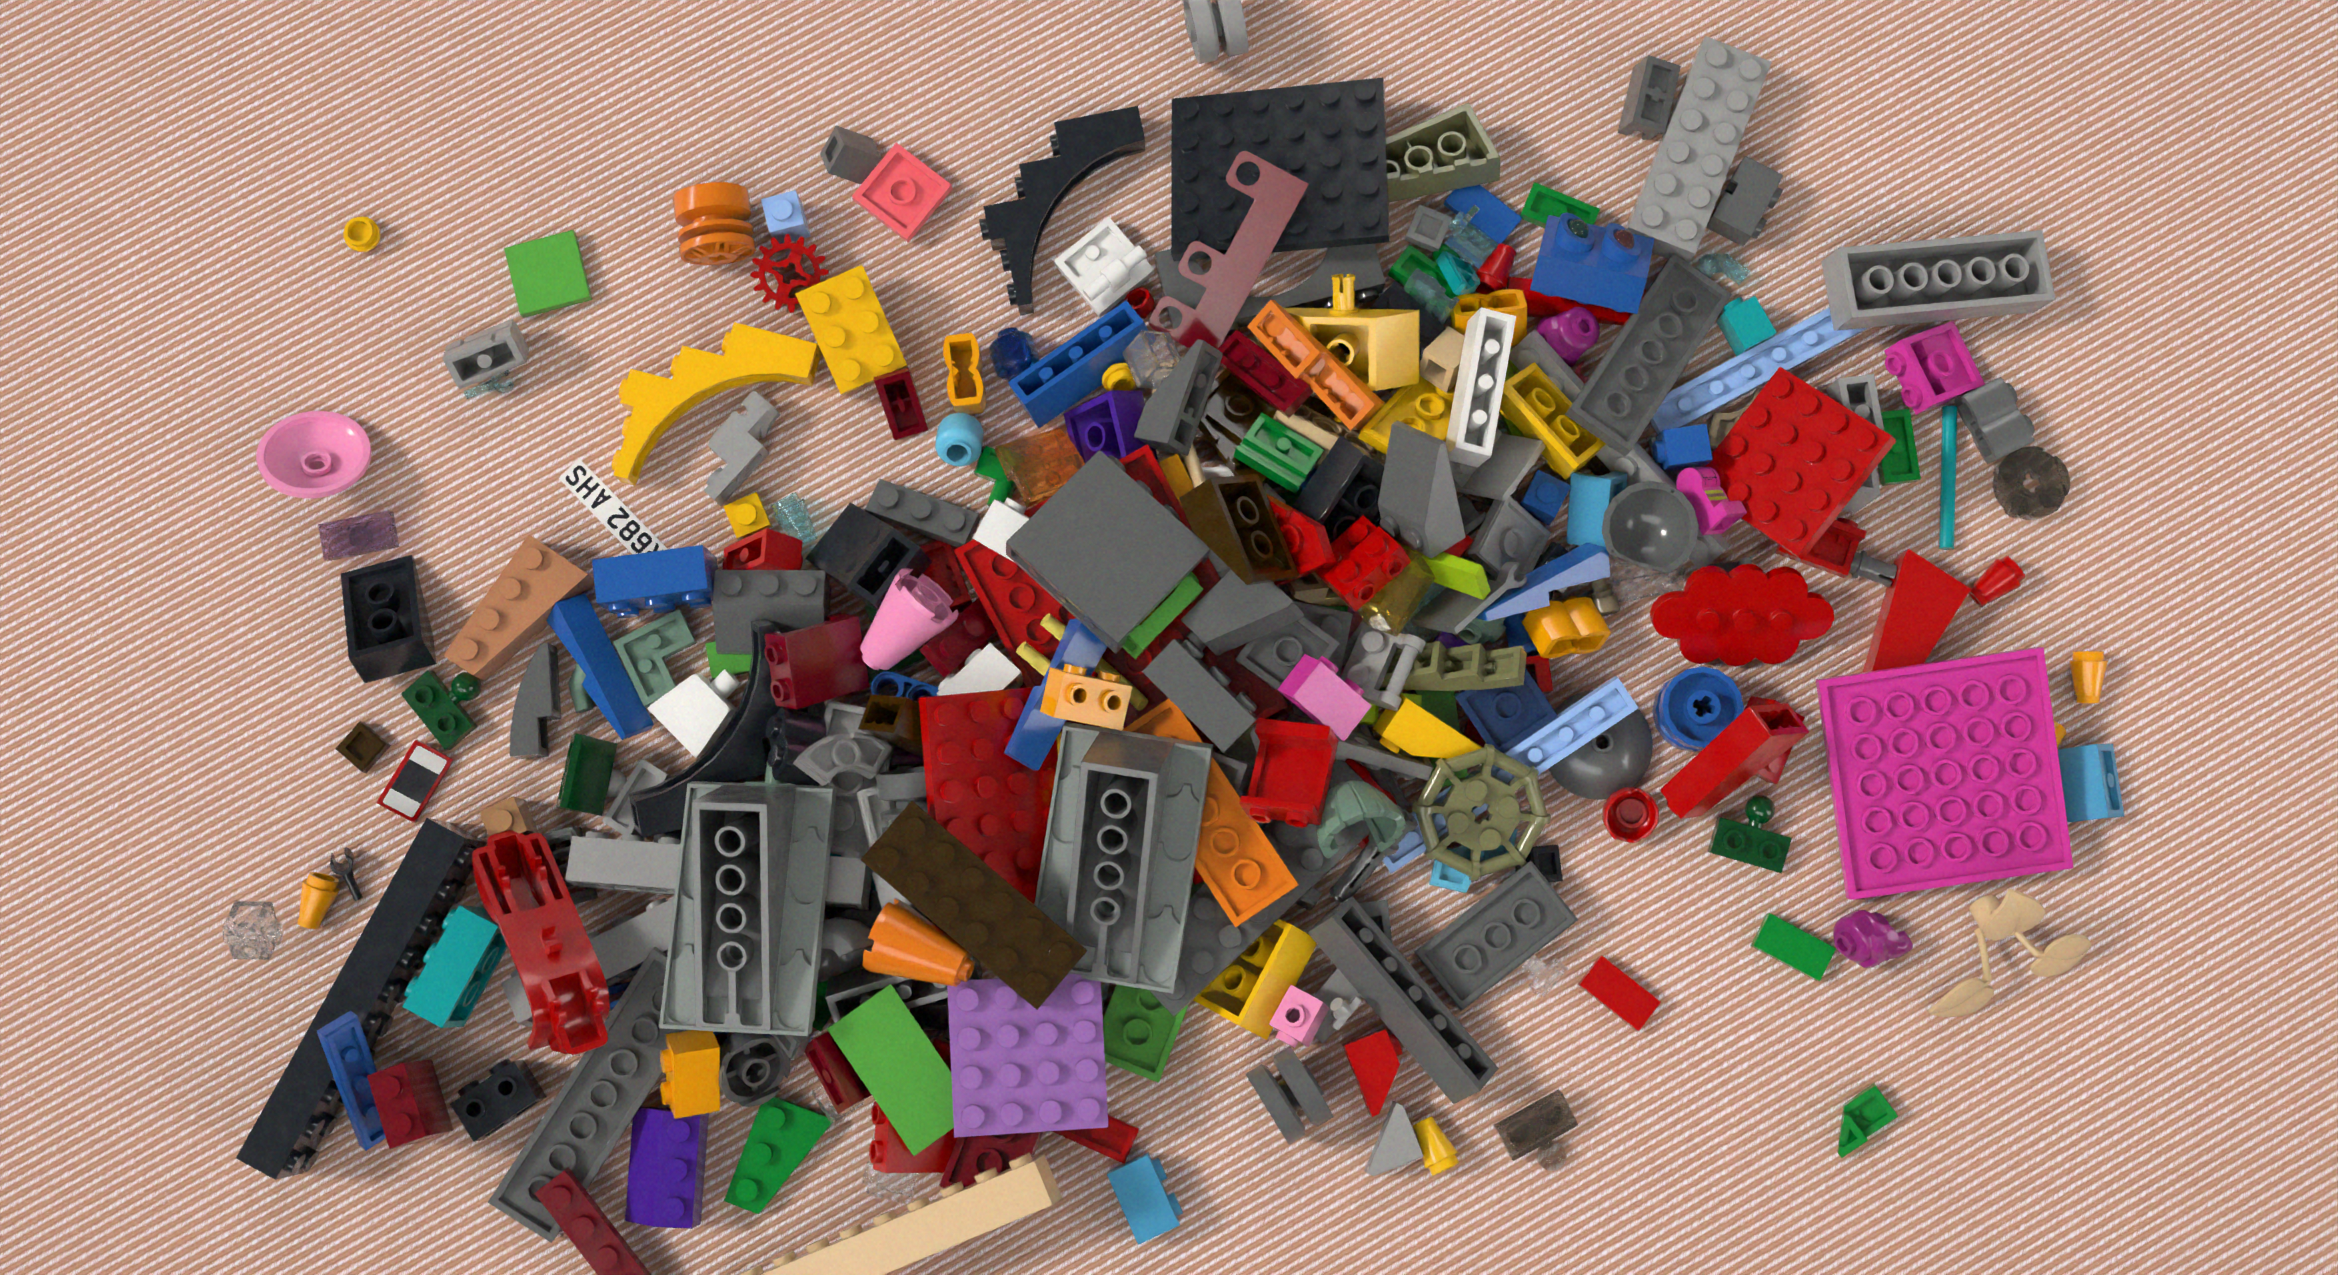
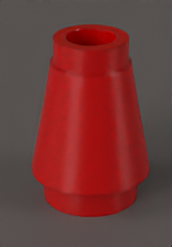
[1475,244,1517,295]
[1968,556,2026,607]

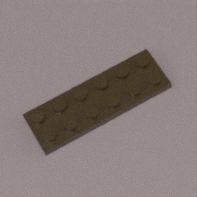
[860,800,1087,1010]

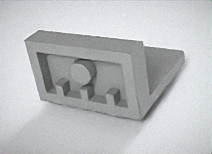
[1449,427,1546,501]

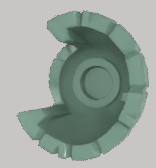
[1317,780,1406,858]

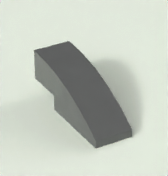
[510,643,561,759]

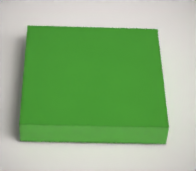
[504,230,592,318]

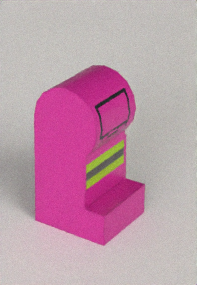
[1676,467,1747,535]

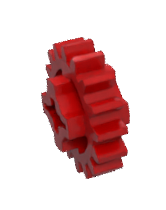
[750,234,829,313]

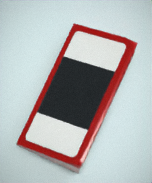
[377,740,454,823]

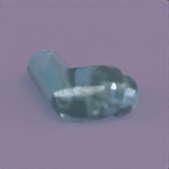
[1695,253,1750,285]

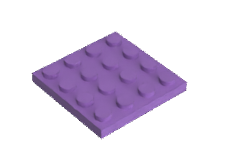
[947,974,1108,1137]

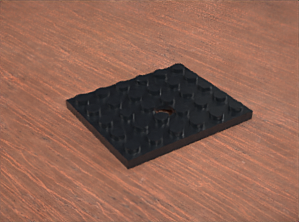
[1171,77,1390,262]

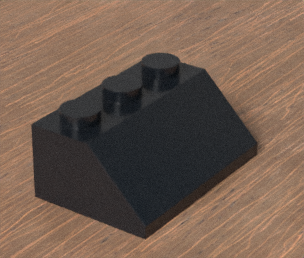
[1292,435,1385,544]

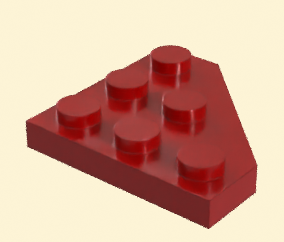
[1265,492,1336,587]

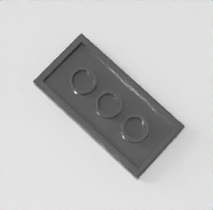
[1414,860,1578,1011]

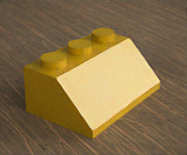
[1499,362,1606,480]
[1193,919,1317,1040]

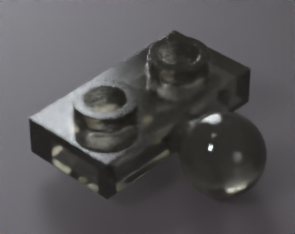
[1493,1089,1578,1171]

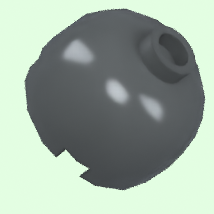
[719,1032,790,1107]

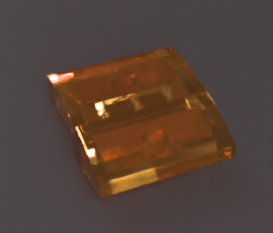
[994,428,1085,508]

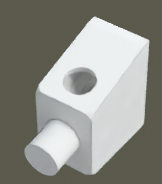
[647,669,741,758]

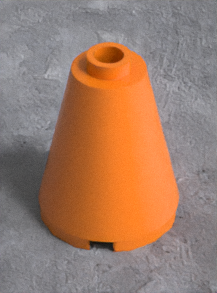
[863,898,975,987]

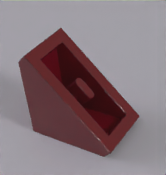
[873,367,928,440]

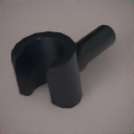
[330,847,363,901]

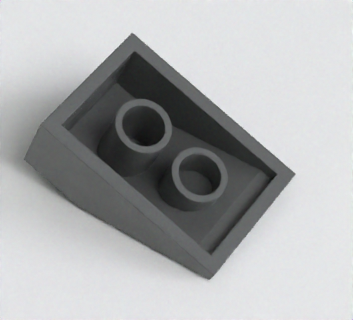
[1378,421,1466,558]

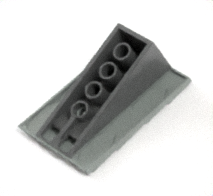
[1034,722,1214,994]
[659,781,837,1036]

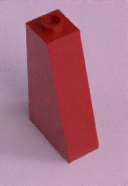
[1863,549,1971,672]
[1660,703,1809,819]

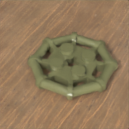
[1412,744,1551,881]

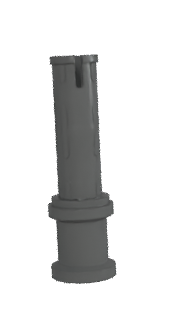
[1329,804,1418,903]

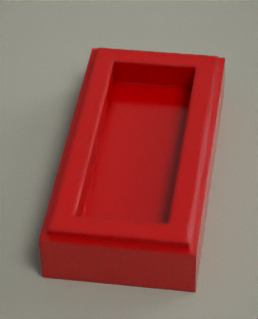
[1577,955,1661,1031]

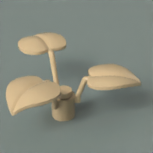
[1927,888,2091,1017]

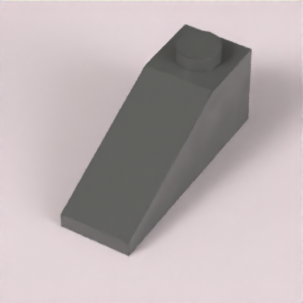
[1134,339,1223,456]

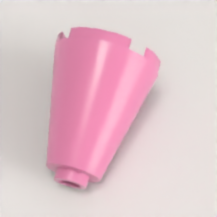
[860,568,959,670]

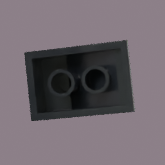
[340,555,437,683]

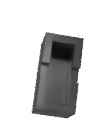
[1706,156,1783,247]

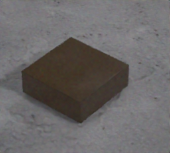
[336,721,391,773]

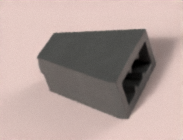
[1181,570,1304,656]

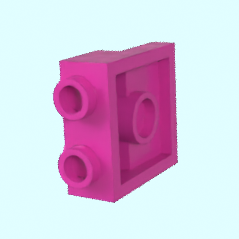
[1884,321,1985,415]

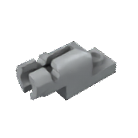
[704,390,780,506]

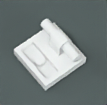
[1054,216,1154,318]

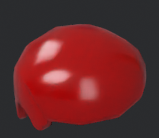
[1602,787,1659,843]

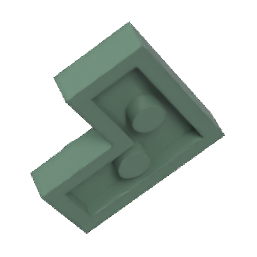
[613,609,697,708]

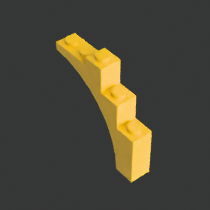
[612,322,822,486]

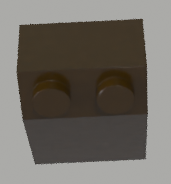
[1179,474,1300,585]

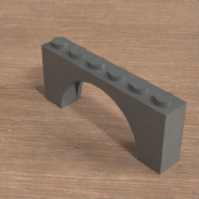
[1155,244,1385,343]

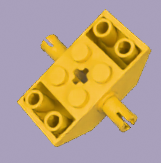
[1275,274,1420,422]

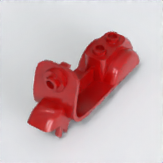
[472,830,610,1055]

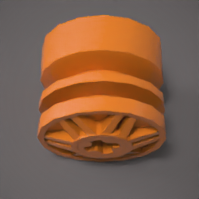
[673,182,756,266]

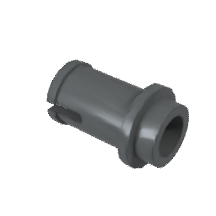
[1849,550,1897,587]

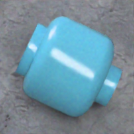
[935,413,984,467]

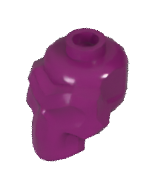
[1536,307,1600,367]
[1833,910,1913,968]

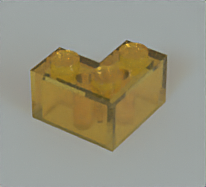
[1357,547,1436,637]

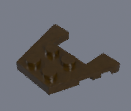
[1198,369,1333,486]

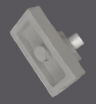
[1313,968,1362,1044]

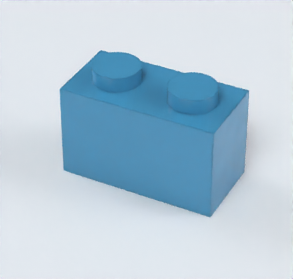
[1107,1152,1183,1245]

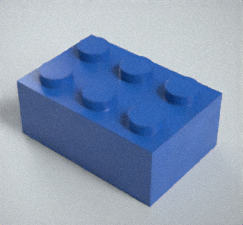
[592,545,718,618]

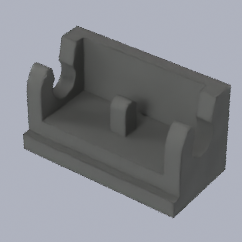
[1618,55,1681,140]

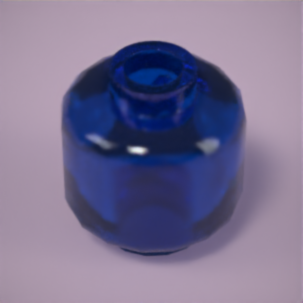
[989,327,1040,382]

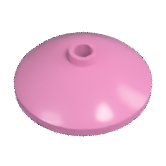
[256,411,371,498]

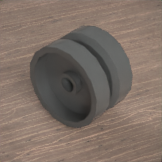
[1246,1046,1334,1145]

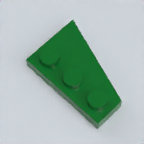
[724,1096,836,1214]

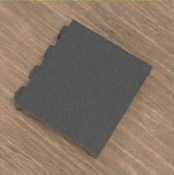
[1006,450,1210,654]

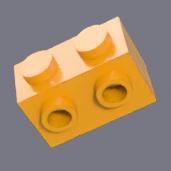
[1040,663,1133,731]
[660,1030,720,1119]

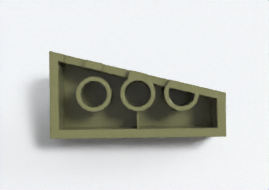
[1386,102,1500,202]

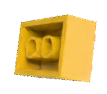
[795,265,908,395]

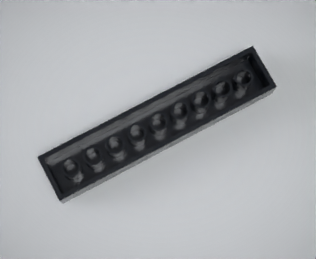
[236,818,487,1180]

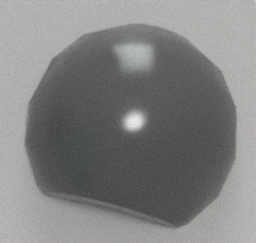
[1602,481,1699,573]
[817,917,874,983]

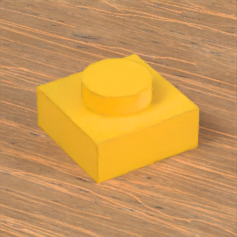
[723,492,773,541]

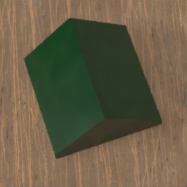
[556,733,618,816]

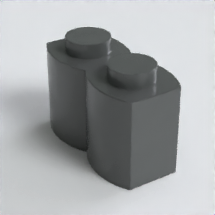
[1954,377,2035,464]

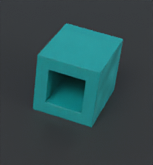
[1716,296,1777,357]

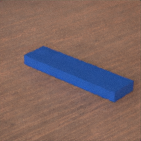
[317,1010,386,1151]

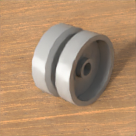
[1183,0,1249,64]

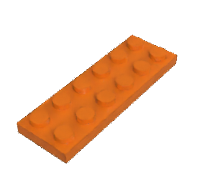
[1122,698,1299,927]

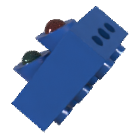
[1530,213,1654,314]

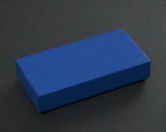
[1443,185,1522,246]

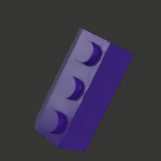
[1063,390,1159,471]
[625,1107,709,1229]

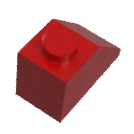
[722,528,803,570]
[1342,1028,1403,1117]

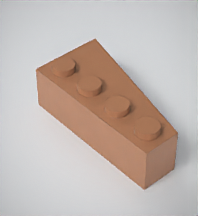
[443,535,595,681]

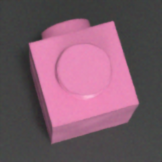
[1269,985,1330,1048]

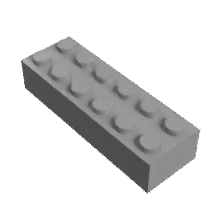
[1625,36,1772,264]
[1821,230,2056,331]

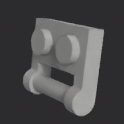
[1340,622,1426,711]

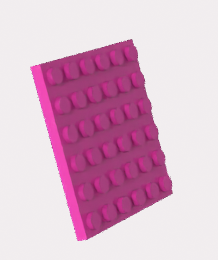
[1816,647,2073,900]

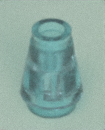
[771,492,818,547]

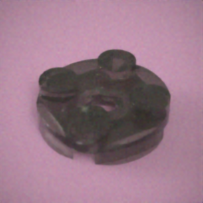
[1993,446,2070,520]

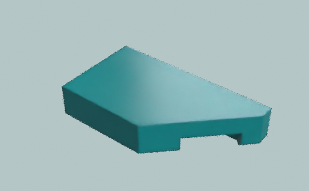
[1436,251,1480,295]

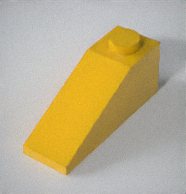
[1373,694,1483,759]

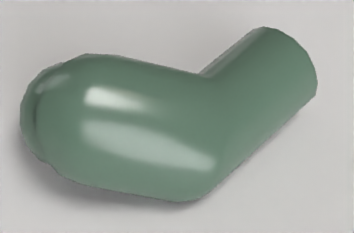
[568,663,594,713]

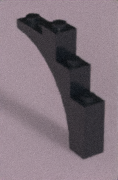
[979,106,1145,316]
[629,619,808,838]

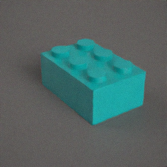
[402,905,508,1028]

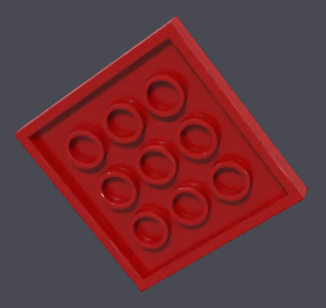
[1705,367,1896,561]

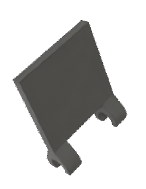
[1410,557,1527,634]

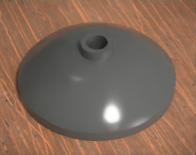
[1548,690,1653,800]

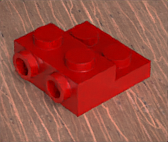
[1313,515,1411,612]

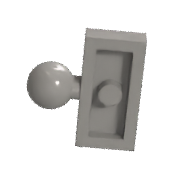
[602,758,672,836]

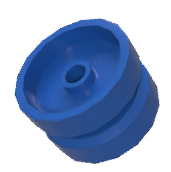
[1652,666,1744,752]

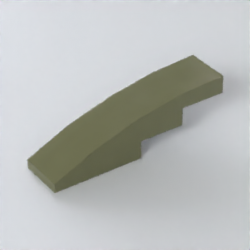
[1381,641,1527,691]

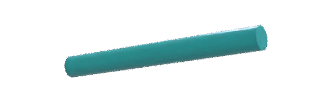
[1939,406,1958,550]

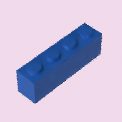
[1008,301,1157,428]

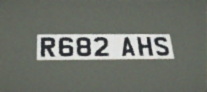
[559,458,668,554]

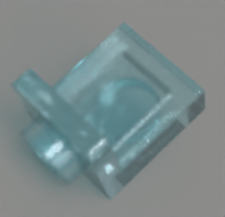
[1445,205,1498,269]

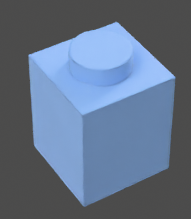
[761,190,811,244]

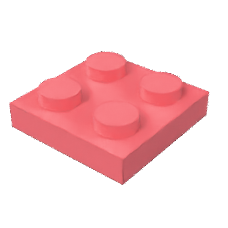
[852,142,953,243]

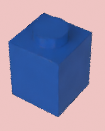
[1652,424,1713,472]
[1519,470,1571,525]

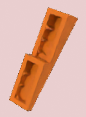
[1247,300,1385,431]

